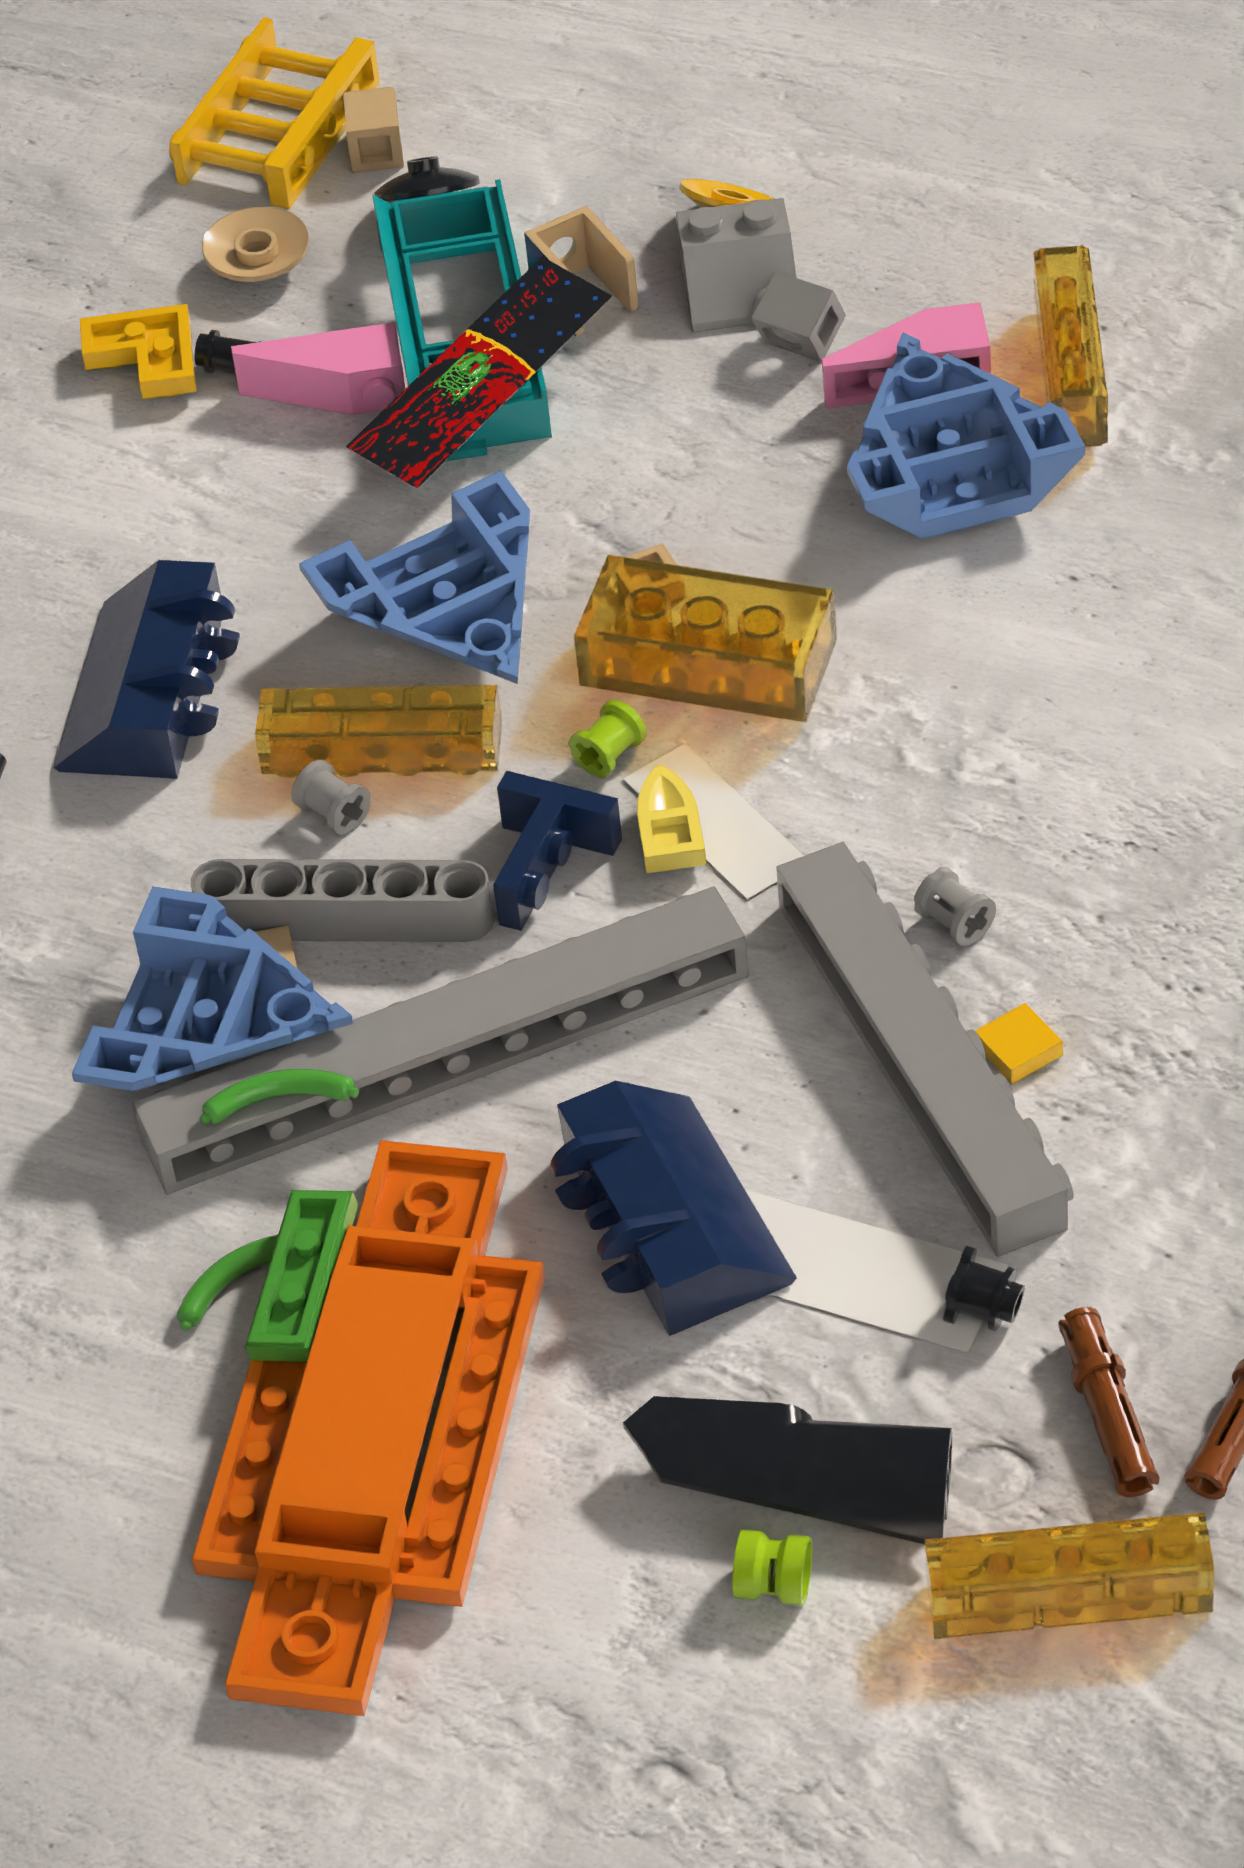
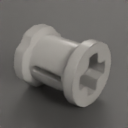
[291,760,371,835]
[914,867,996,946]

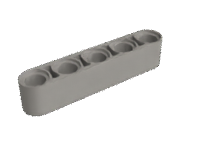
[191,859,494,942]

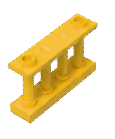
[169,17,380,209]

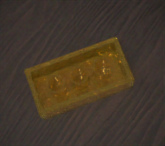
[574,555,837,722]

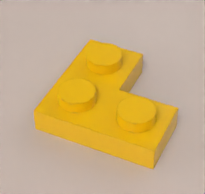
[80,304,197,399]

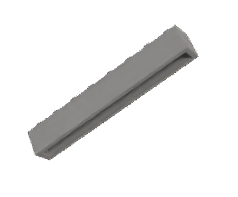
[776,841,1074,1257]

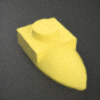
[637,765,707,874]

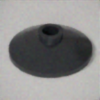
[374,156,480,201]

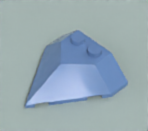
[847,332,1085,539]
[299,471,530,684]
[72,886,353,1091]

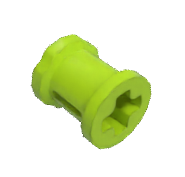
[568,699,647,778]

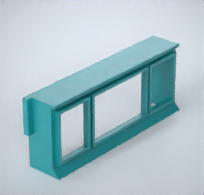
[372,179,552,462]

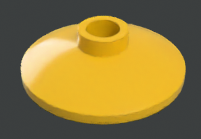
[679,179,775,207]

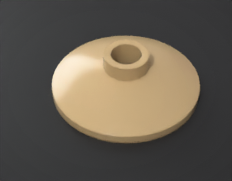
[202,207,309,282]

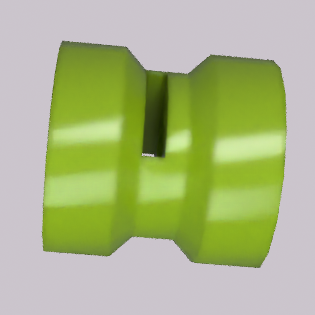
[732,1529,813,1606]

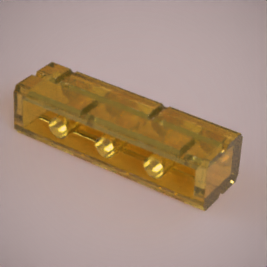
[1033,245,1108,447]
[255,685,502,778]
[925,1512,1214,1639]

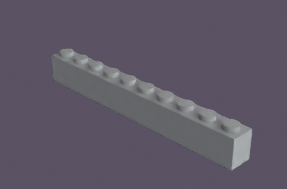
[132,886,749,1195]

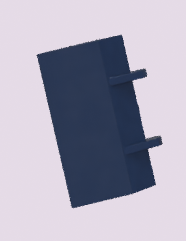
[53,560,240,779]
[550,1080,797,1336]

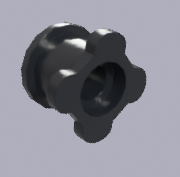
[943,1246,1025,1331]

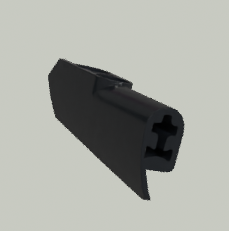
[623,1396,952,1547]

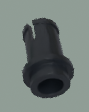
[194,330,261,373]

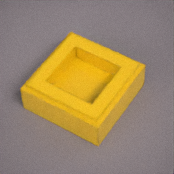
[975,1003,1063,1085]

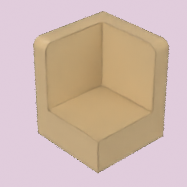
[343,87,404,173]

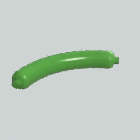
[200,1069,359,1125]
[177,1235,278,1331]

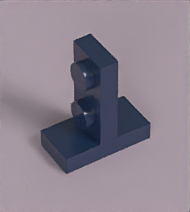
[493,770,622,931]

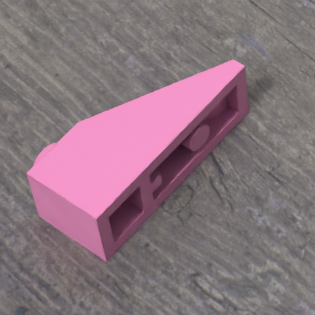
[822,302,991,408]
[231,322,405,415]

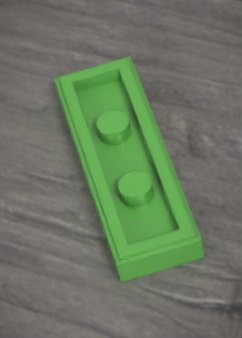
[245,1190,358,1362]

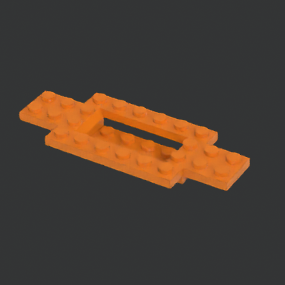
[192,1140,545,1716]

